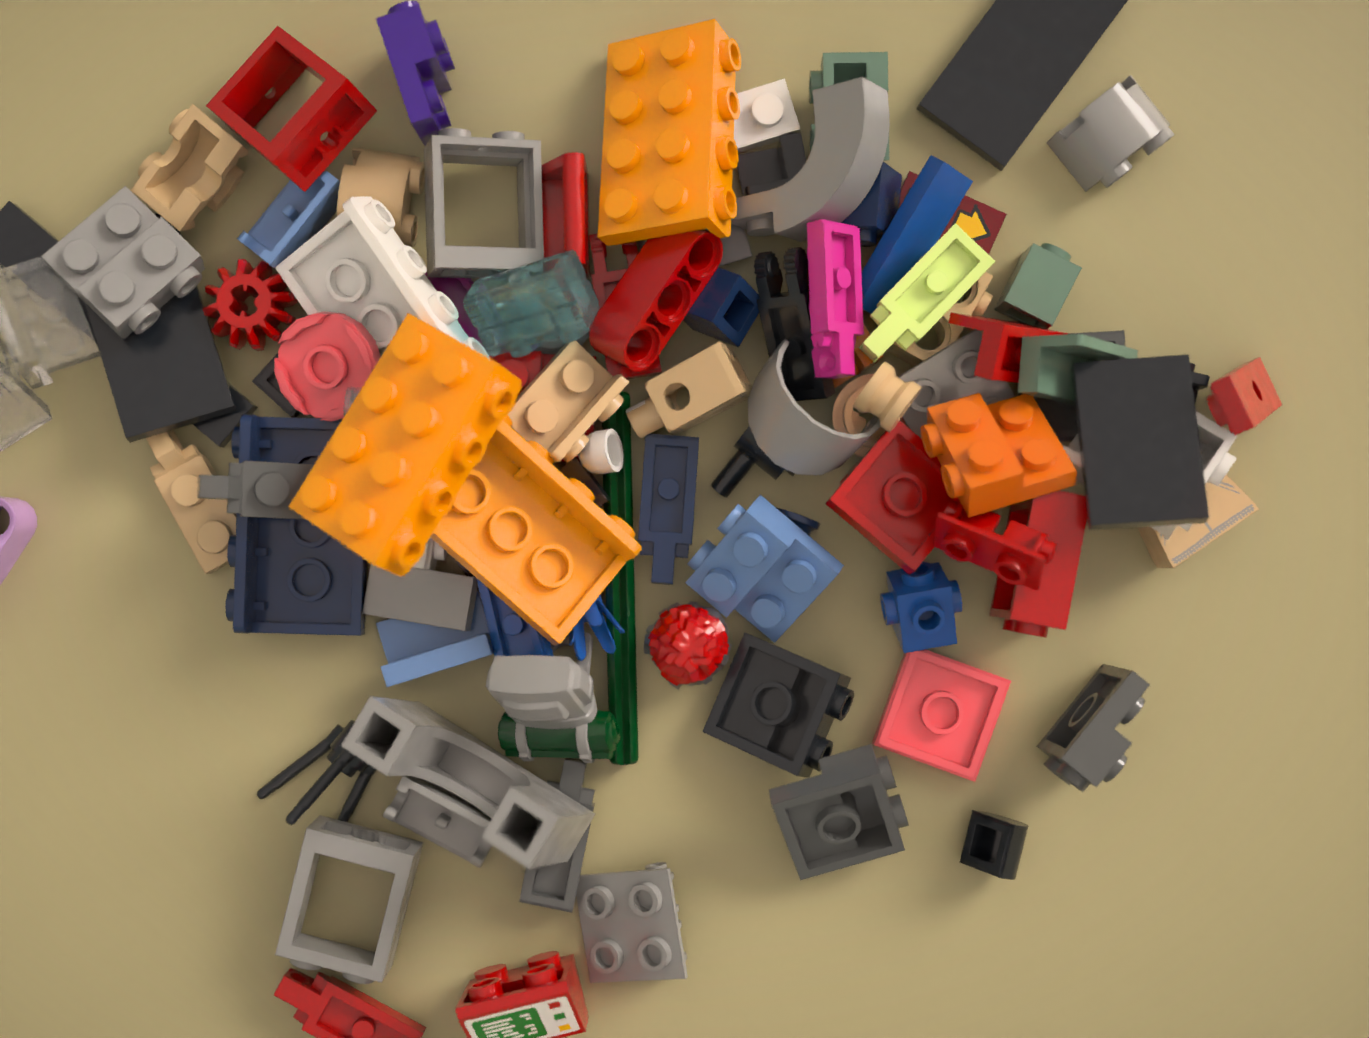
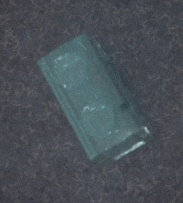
[463,250,599,358]

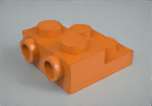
[920,393,1077,518]

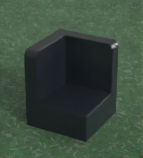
[737,132,806,197]

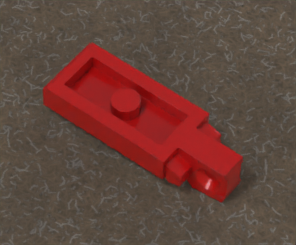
[273,968,426,1038]

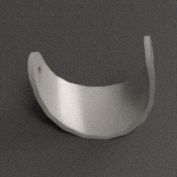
[748,339,880,475]

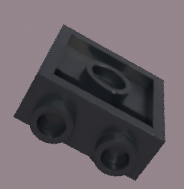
[702,632,854,778]

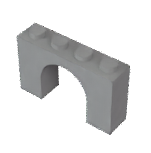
[341,696,595,869]

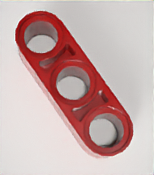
[589,229,723,371]

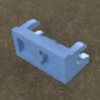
[237,171,340,268]

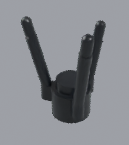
[257,720,377,825]

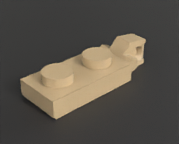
[146,430,237,574]

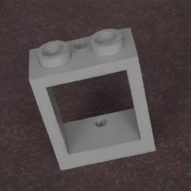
[424,128,544,280]
[275,815,424,984]

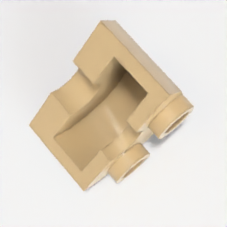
[130,104,248,231]
[337,147,425,247]

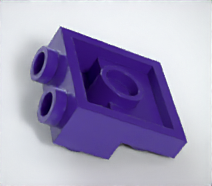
[376,1,455,146]

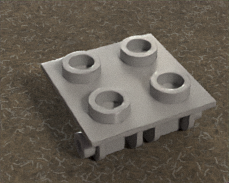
[898,329,1015,439]
[576,862,688,983]

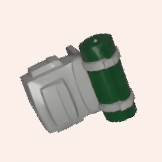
[486,632,620,763]

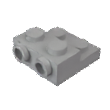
[41,186,205,340]

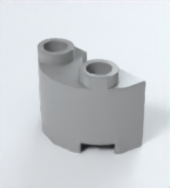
[1047,75,1175,192]

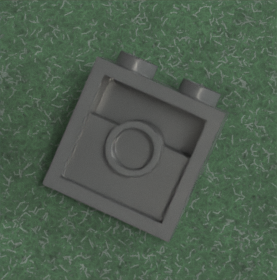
[1037,664,1150,793]
[769,744,909,880]

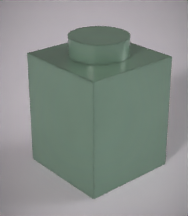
[994,243,1082,329]

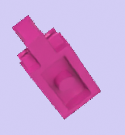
[807,219,864,379]

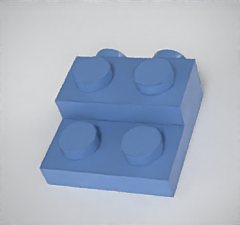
[685,495,844,643]

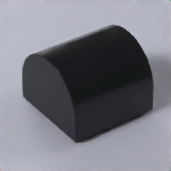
[960,810,1028,880]

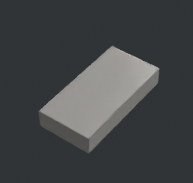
[362,564,478,631]

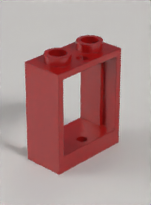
[206,26,378,192]
[989,490,1087,638]

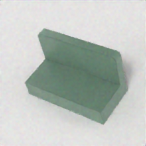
[1018,334,1138,406]

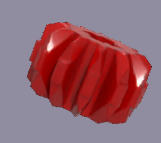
[202,259,298,351]

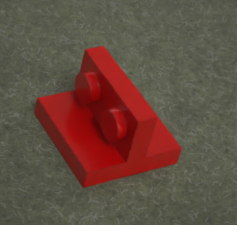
[825,421,960,575]

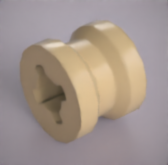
[853,361,922,433]

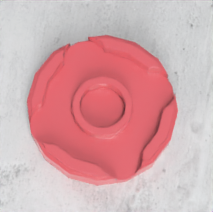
[274,311,381,421]

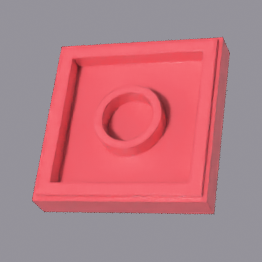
[872,649,1011,782]

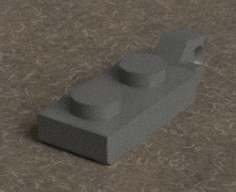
[197,461,315,520]
[519,758,595,913]

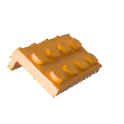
[598,19,741,246]
[289,313,522,576]
[431,415,642,646]

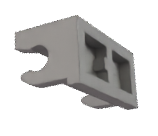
[383,776,492,868]

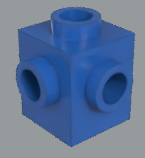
[880,562,962,653]

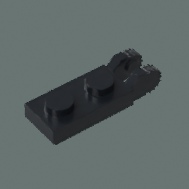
[753,247,836,401]

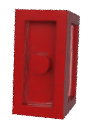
[540,152,590,279]

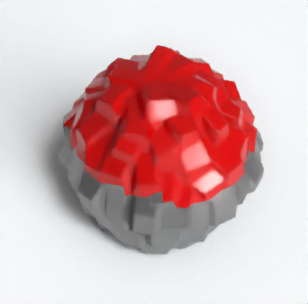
[644,601,732,690]

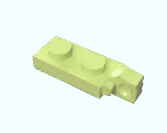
[859,223,996,363]

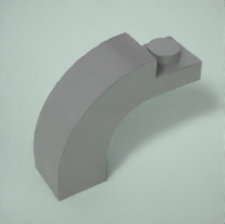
[731,77,890,242]

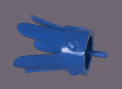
[569,594,625,661]

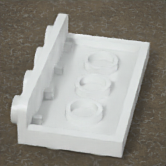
[275,196,490,359]

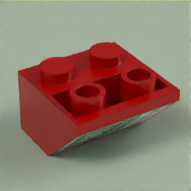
[455,951,589,1038]

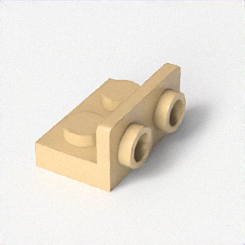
[508,339,629,463]

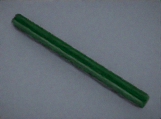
[602,391,639,765]

